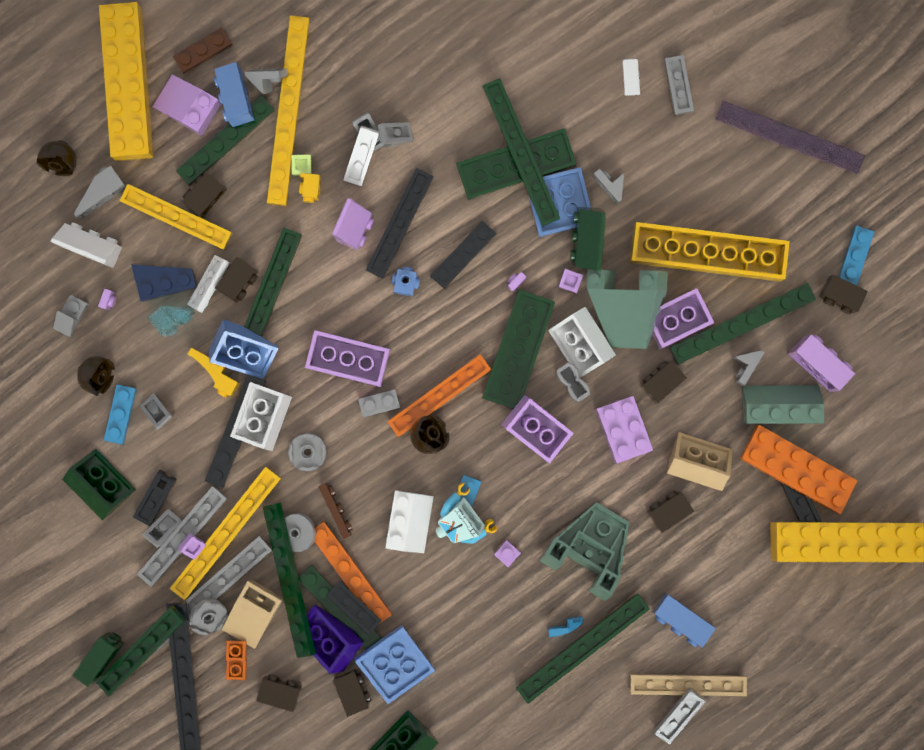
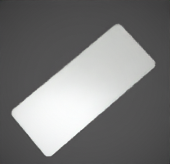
[623,59,640,96]

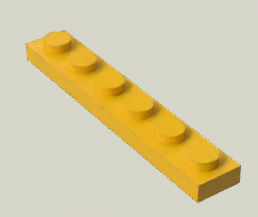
[120,184,232,250]

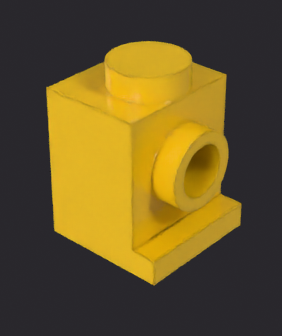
[299,173,321,203]

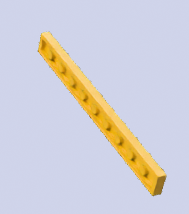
[267,15,310,206]

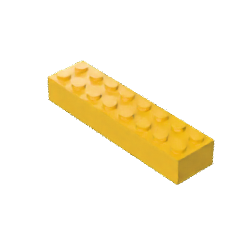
[99,2,154,161]
[629,222,790,282]
[770,522,924,562]

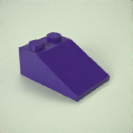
[307,605,364,674]

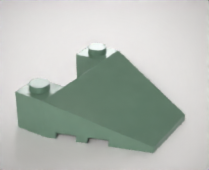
[587,269,668,349]
[539,502,629,601]

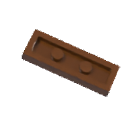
[173,28,232,74]
[319,483,353,539]

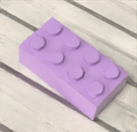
[305,330,391,387]

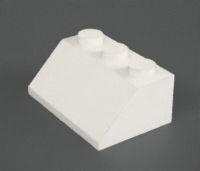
[51,222,122,268]
[548,307,616,378]
[230,382,292,451]
[385,490,434,553]

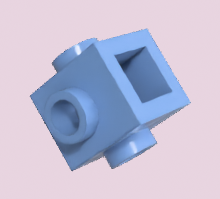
[392,267,420,297]

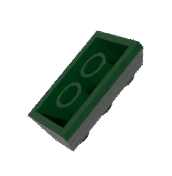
[570,207,606,271]
[62,449,136,521]
[369,710,439,750]

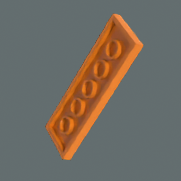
[740,425,858,515]

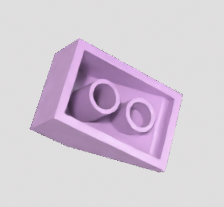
[153,75,221,136]
[332,198,374,251]

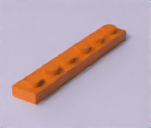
[387,354,492,437]
[315,521,392,623]

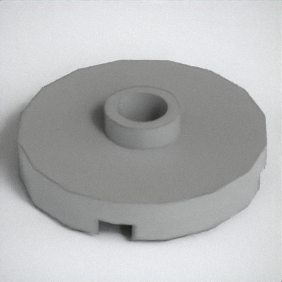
[288,433,327,471]
[285,513,316,552]
[189,599,228,635]

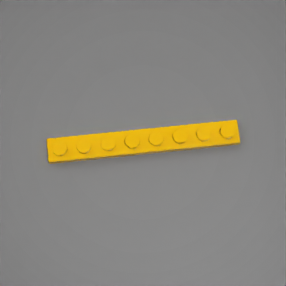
[170,467,281,601]

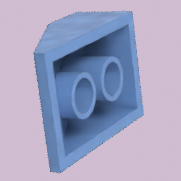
[208,319,279,379]

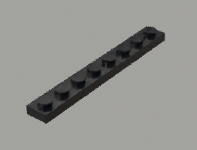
[166,602,201,750]

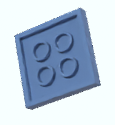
[528,167,591,237]
[354,625,435,704]

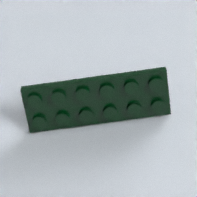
[456,128,577,200]
[482,289,555,409]

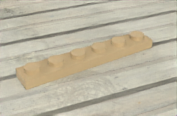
[630,674,747,696]

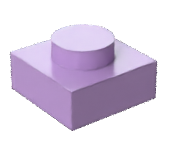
[559,269,583,294]
[507,272,526,293]
[98,288,117,311]
[178,533,206,560]
[494,540,521,567]

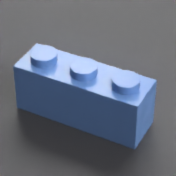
[214,62,254,127]
[652,593,716,648]

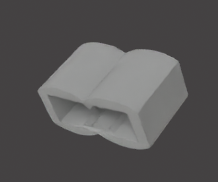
[555,363,590,402]

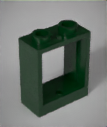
[72,632,124,687]

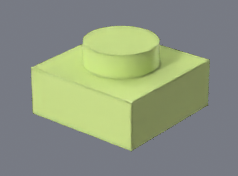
[292,155,312,175]

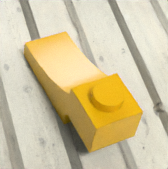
[188,348,240,398]

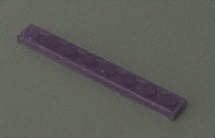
[715,101,865,174]

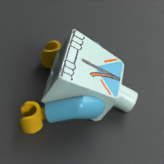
[436,482,497,544]

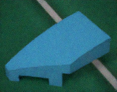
[548,617,583,637]

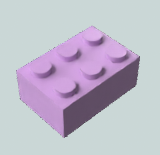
[652,288,714,349]
[788,334,855,392]
[501,395,573,463]
[595,396,653,463]

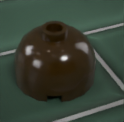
[36,140,77,176]
[77,356,115,396]
[410,415,450,454]

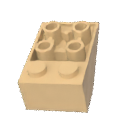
[222,579,283,649]

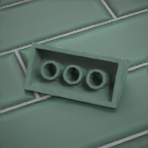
[742,385,824,424]

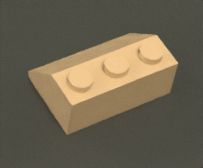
[667,432,733,491]

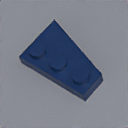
[131,264,197,302]

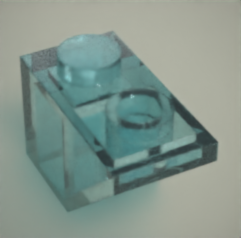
[147,305,195,337]

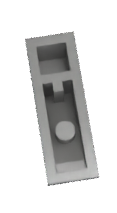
[74,166,127,220]

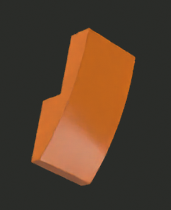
[226,641,247,680]

